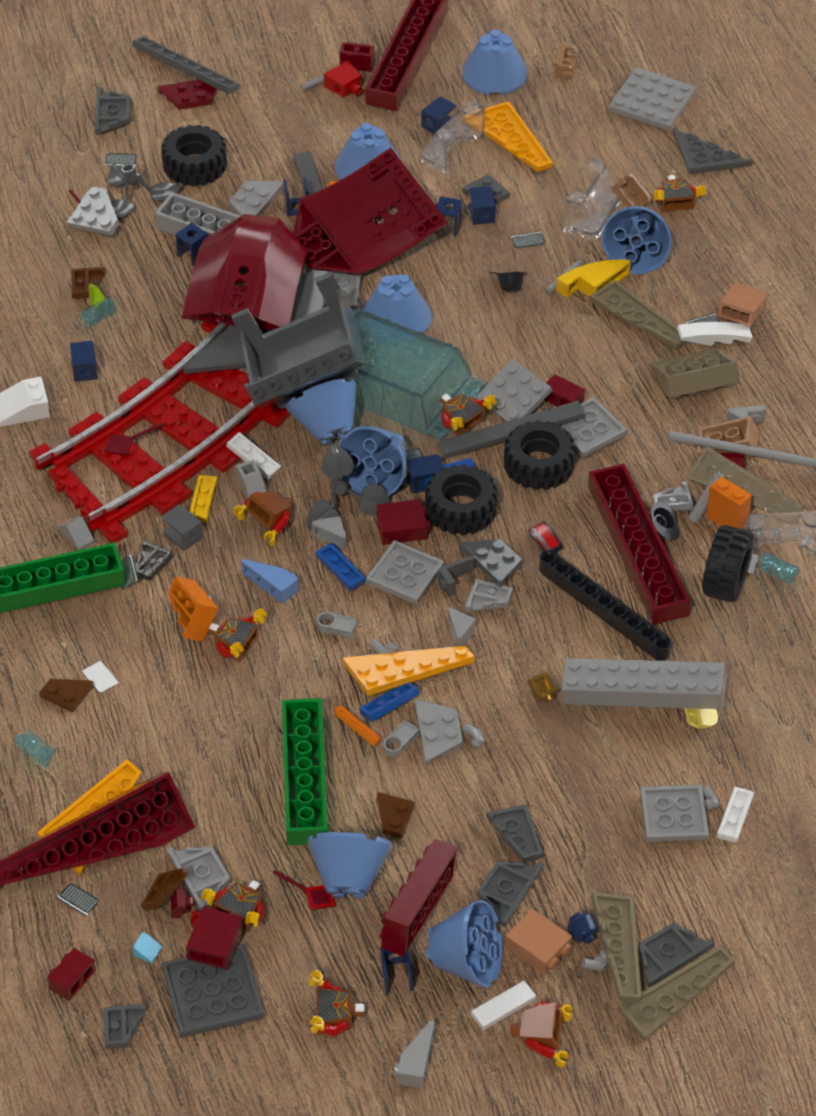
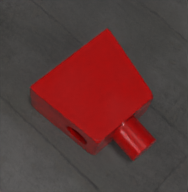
[323,61,363,97]

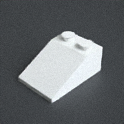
[0,377,50,427]

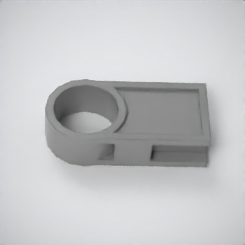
[317,612,357,639]
[383,720,420,758]

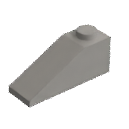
[394,1020,435,1088]

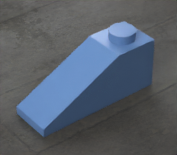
[241,559,299,604]

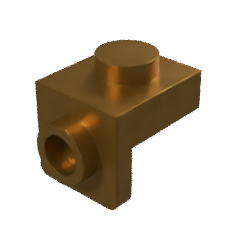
[528,672,560,702]

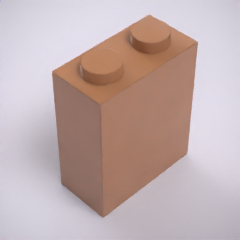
[718,282,768,327]
[505,909,572,975]

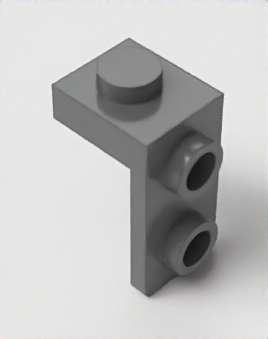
[438,556,474,597]

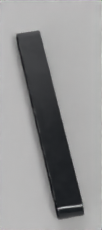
[539,550,671,661]

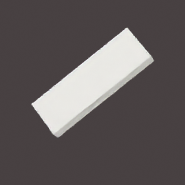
[226,432,281,480]
[717,787,754,843]
[471,981,536,1031]

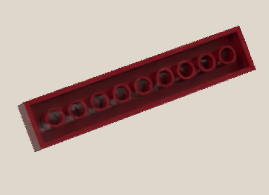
[365,0,448,111]
[588,463,691,625]

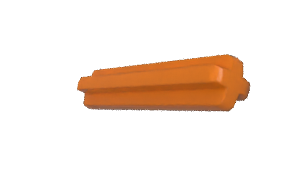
[334,705,381,746]

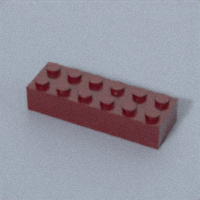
[379,839,458,957]

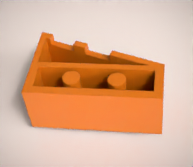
[168,576,218,642]

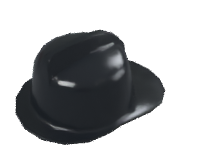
[488,272,527,292]
[649,502,679,540]

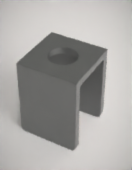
[162,505,203,551]

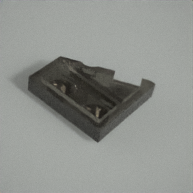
[135,541,173,581]

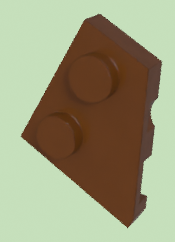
[71,267,106,298]
[39,679,94,713]
[377,792,415,838]
[141,868,189,911]

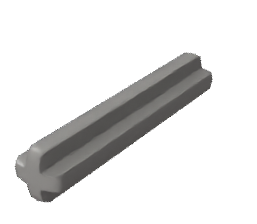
[688,472,725,523]

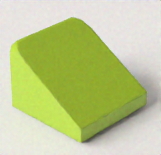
[88,284,106,308]

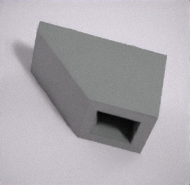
[236,460,266,499]

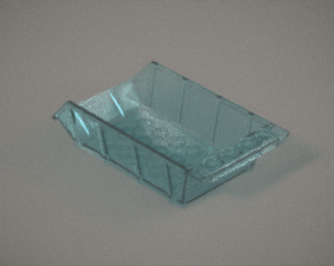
[345,307,488,440]

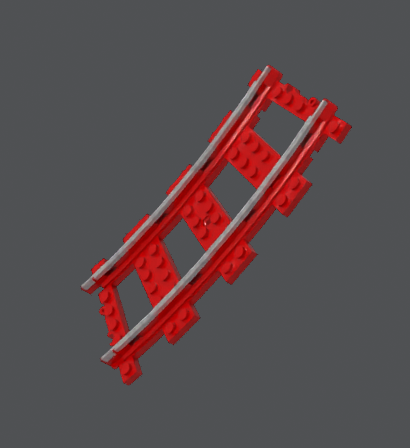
[29,321,291,543]

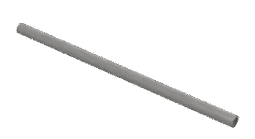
[667,431,816,468]

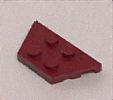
[157,79,217,110]

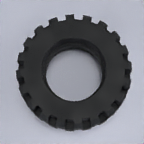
[161,124,227,187]
[504,420,575,490]
[425,464,497,535]
[702,525,754,603]

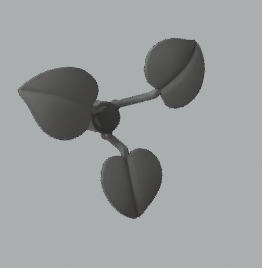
[108,164,181,218]
[307,444,391,531]

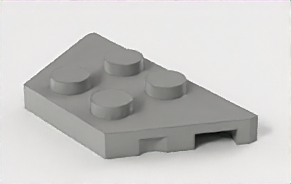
[229,181,283,216]
[415,699,463,765]
[167,847,231,912]

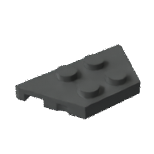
[95,87,130,134]
[459,539,522,588]
[477,861,543,927]
[638,923,714,988]

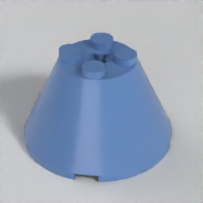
[462,30,528,95]
[335,123,402,180]
[601,206,672,274]
[361,274,432,344]
[286,378,357,446]
[338,426,406,496]
[308,832,392,899]
[426,900,503,987]

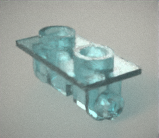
[79,296,117,327]
[758,551,800,584]
[14,729,55,767]

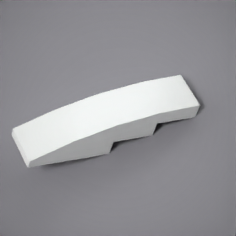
[677,322,753,346]

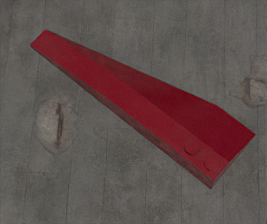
[0,772,195,886]

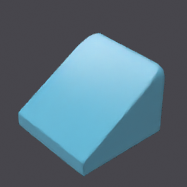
[133,932,163,964]

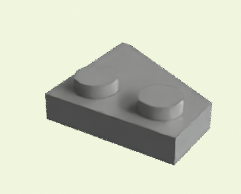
[653,481,693,511]
[465,579,513,612]

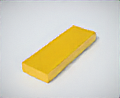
[189,475,217,523]

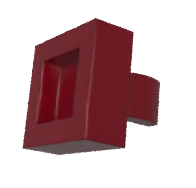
[170,889,194,919]

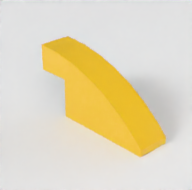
[556,259,631,298]

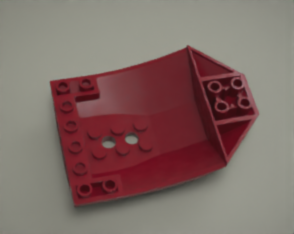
[293,147,448,274]
[182,214,308,330]

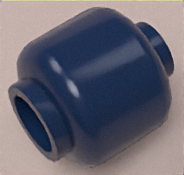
[567,911,599,944]

